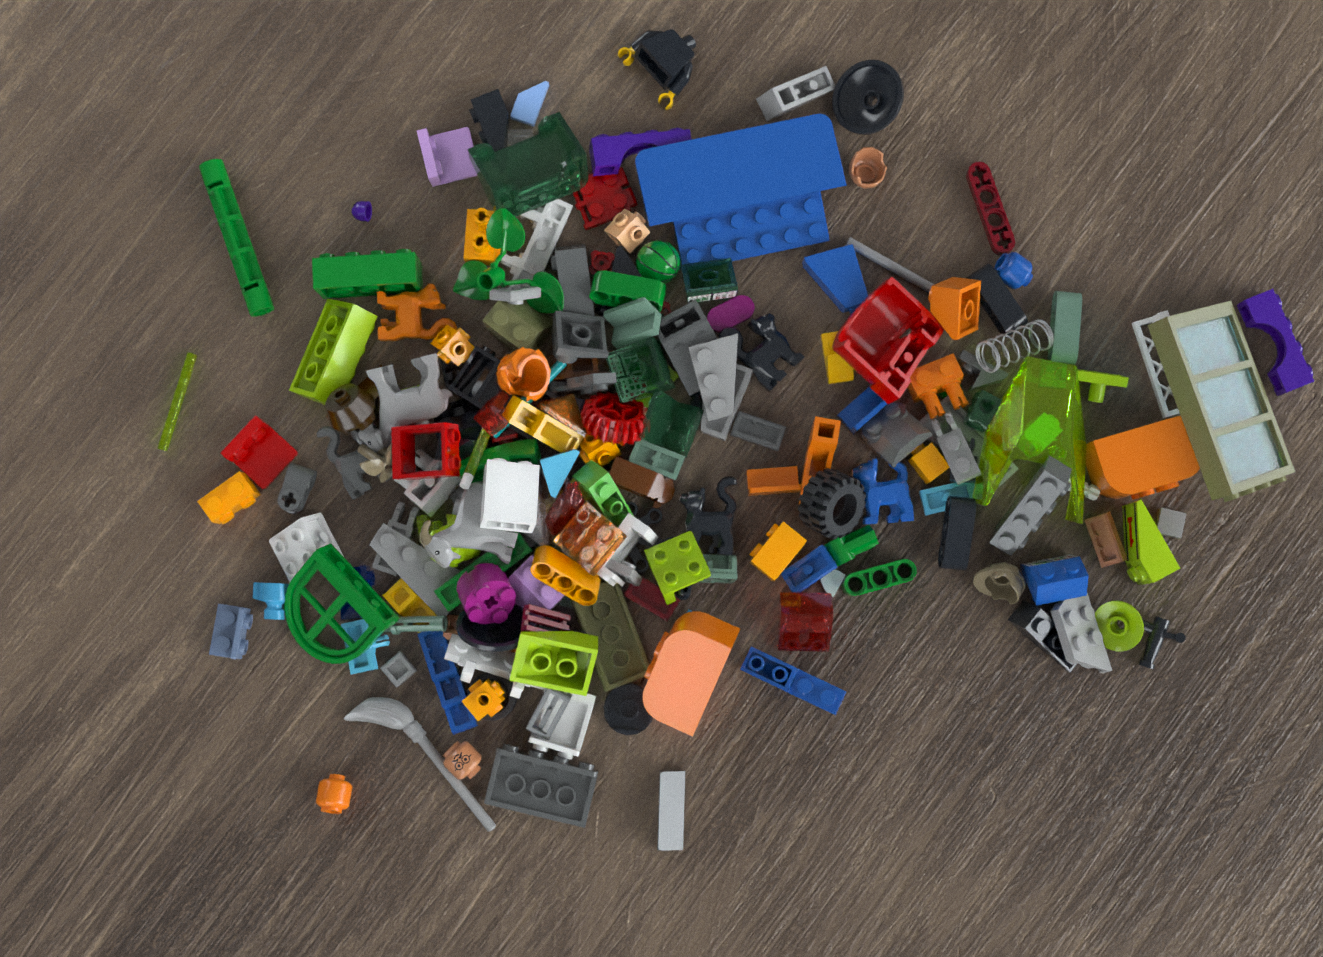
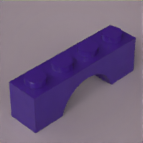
[589,128,692,176]
[1237,289,1314,396]

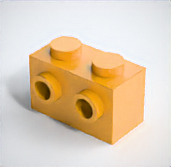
[197,471,261,524]
[749,521,807,582]

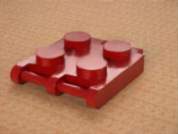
[567,167,638,230]

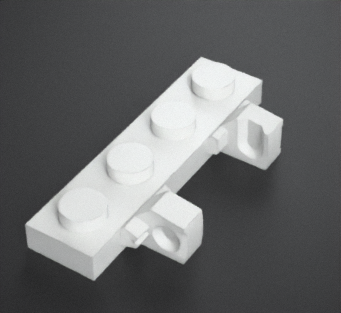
[500,196,573,286]
[444,633,544,699]

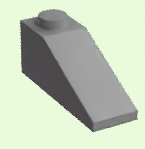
[756,66,835,121]

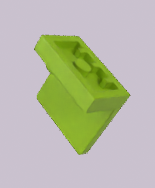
[644,531,711,605]

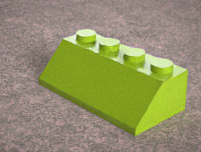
[289,299,377,405]

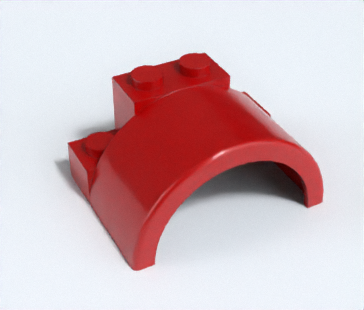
[832,277,945,404]

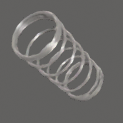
[976,319,1054,373]

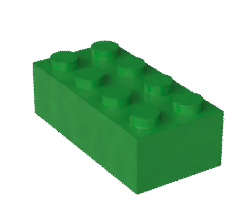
[312,249,423,299]

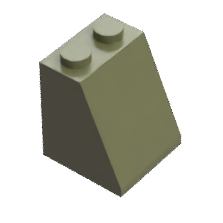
[482,300,553,352]

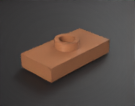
[1084,511,1128,568]

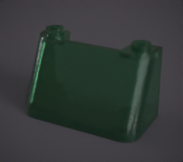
[467,112,588,217]

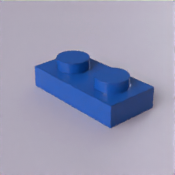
[781,545,838,595]

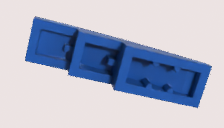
[418,631,478,735]

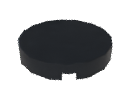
[603,683,653,735]

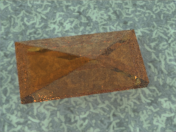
[537,394,587,437]

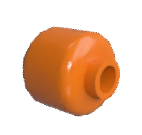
[316,774,352,814]

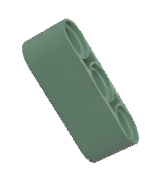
[1048,291,1082,365]

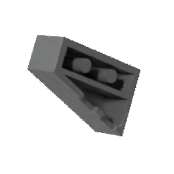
[551,244,595,316]

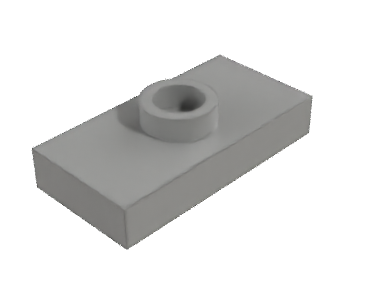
[490,285,541,305]
[606,558,643,586]

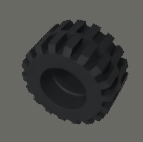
[798,468,866,539]

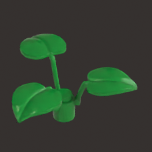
[453,208,564,313]

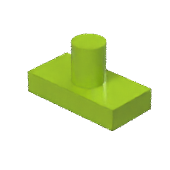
[1071,368,1129,403]

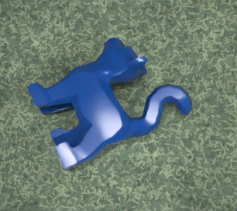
[852,458,914,525]

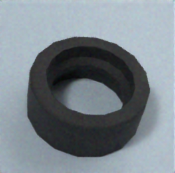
[468,672,517,721]

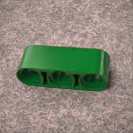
[589,270,667,312]
[841,559,917,596]

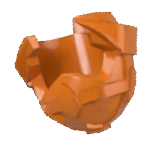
[496,347,551,402]

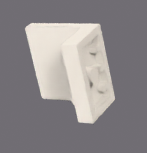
[269,512,344,582]

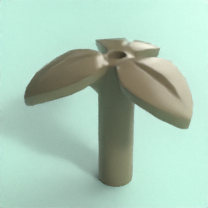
[357,443,392,483]

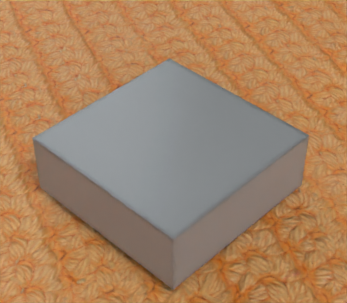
[1156,508,1187,539]
[380,651,417,688]

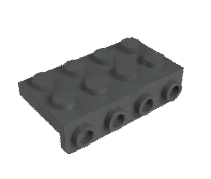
[484,744,599,828]

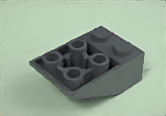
[656,300,717,396]

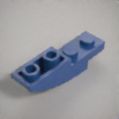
[740,647,846,715]

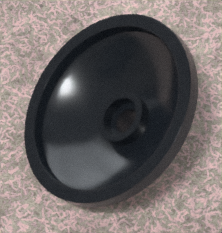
[832,60,904,135]
[456,604,535,652]

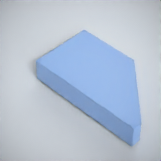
[510,81,549,127]

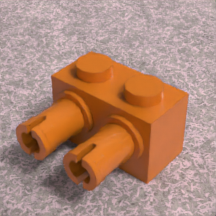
[907,353,969,420]

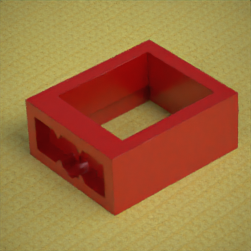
[391,422,461,480]

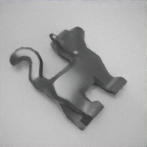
[316,424,392,500]

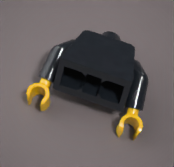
[618,29,696,110]

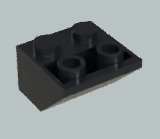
[433,399,494,448]

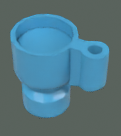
[253,582,289,620]

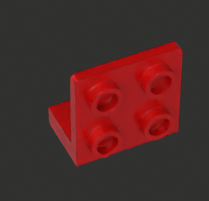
[220,415,299,489]

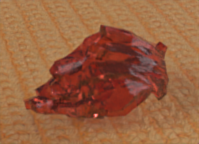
[545,481,591,544]

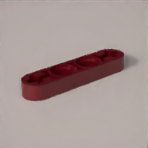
[966,161,1015,256]

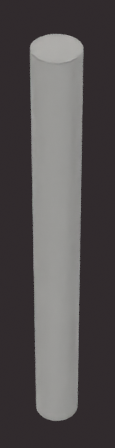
[845,237,935,293]

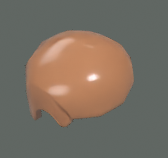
[849,147,887,189]

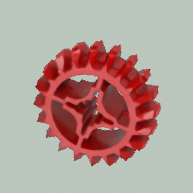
[580,391,650,446]

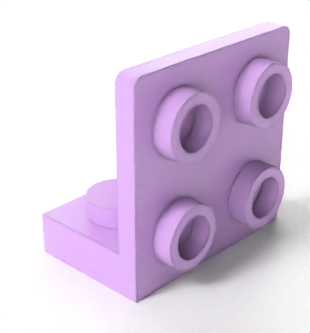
[417,127,480,187]

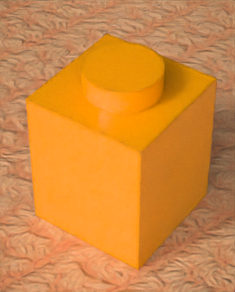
[908,443,950,484]

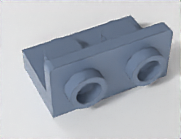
[209,604,253,659]

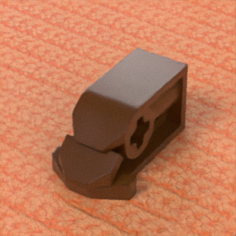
[609,457,675,509]

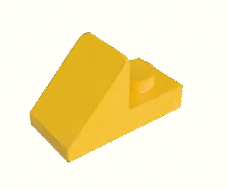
[820,331,854,384]

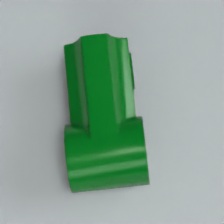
[824,525,879,566]

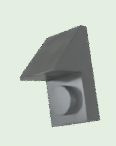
[956,350,1009,392]

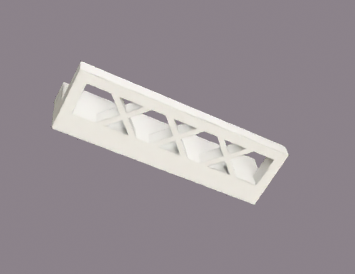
[1132,310,1180,418]

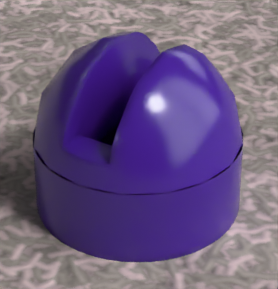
[352,201,372,222]

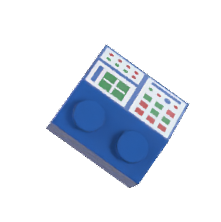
[1020,554,1089,606]

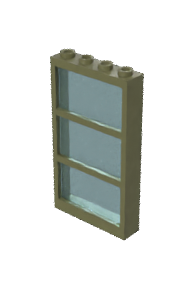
[1147,301,1295,502]

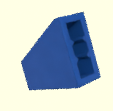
[802,244,868,315]

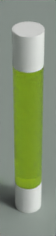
[459,418,495,489]

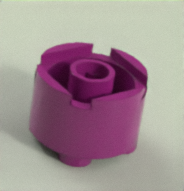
[456,563,516,624]

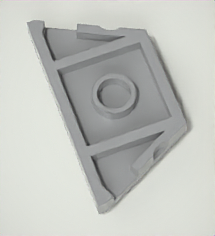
[1051,593,1112,673]

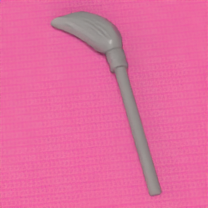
[344,697,496,832]

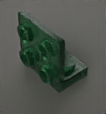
[638,389,704,458]

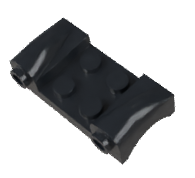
[448,345,563,441]

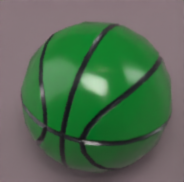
[636,240,681,284]

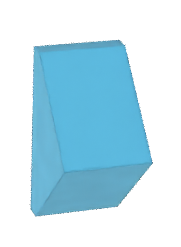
[540,449,580,498]

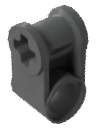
[277,463,317,514]

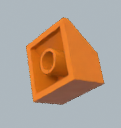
[928,277,981,340]

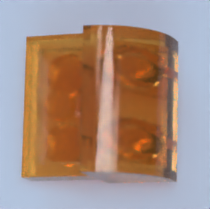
[553,501,627,576]

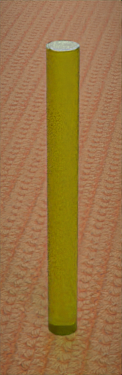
[157,352,197,451]

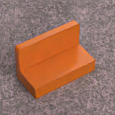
[746,466,801,496]

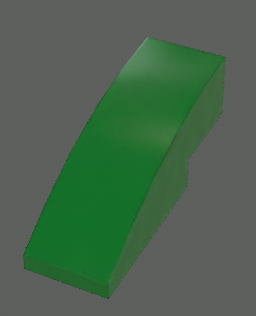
[460,439,541,483]

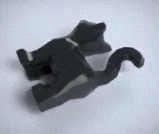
[718,313,805,392]
[680,476,738,555]

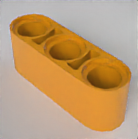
[531,545,601,606]

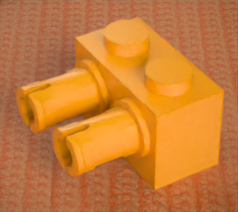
[463,208,501,266]

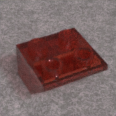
[778,592,834,652]

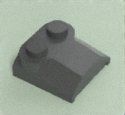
[551,311,609,364]
[861,402,932,468]

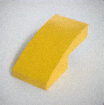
[383,578,437,633]

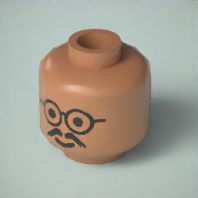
[443,740,482,780]

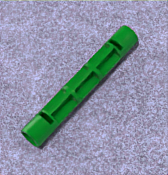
[199,159,275,317]

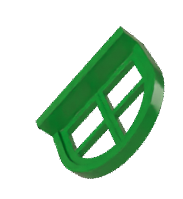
[284,543,400,664]

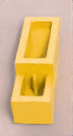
[500,395,584,453]

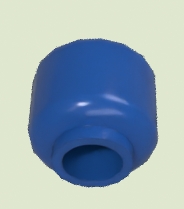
[994,252,1033,289]

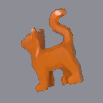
[377,283,457,341]

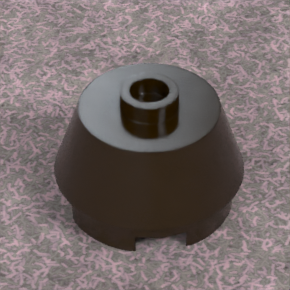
[325,384,377,436]

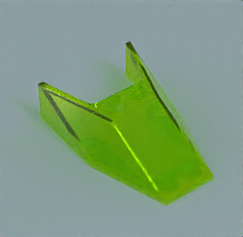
[972,356,1086,524]

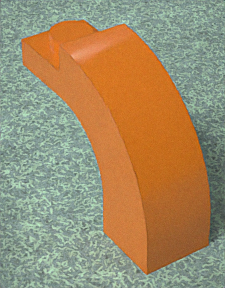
[798,416,841,505]

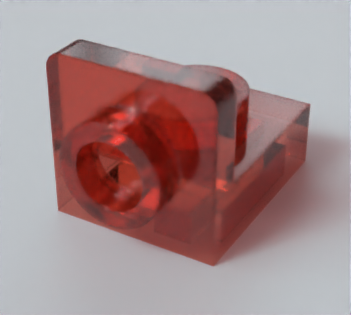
[474,390,509,436]

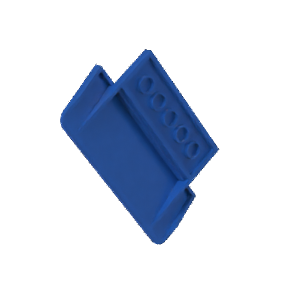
[635,114,847,271]

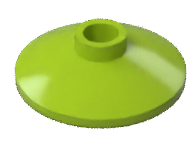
[1095,601,1144,652]

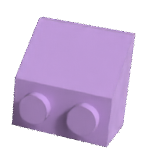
[508,554,565,625]

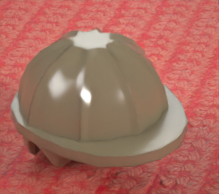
[973,562,1026,604]

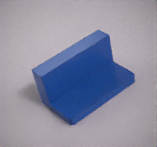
[837,385,887,435]

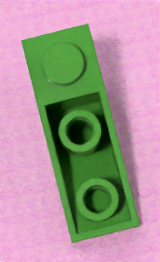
[572,460,634,533]

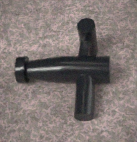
[1139,616,1186,670]

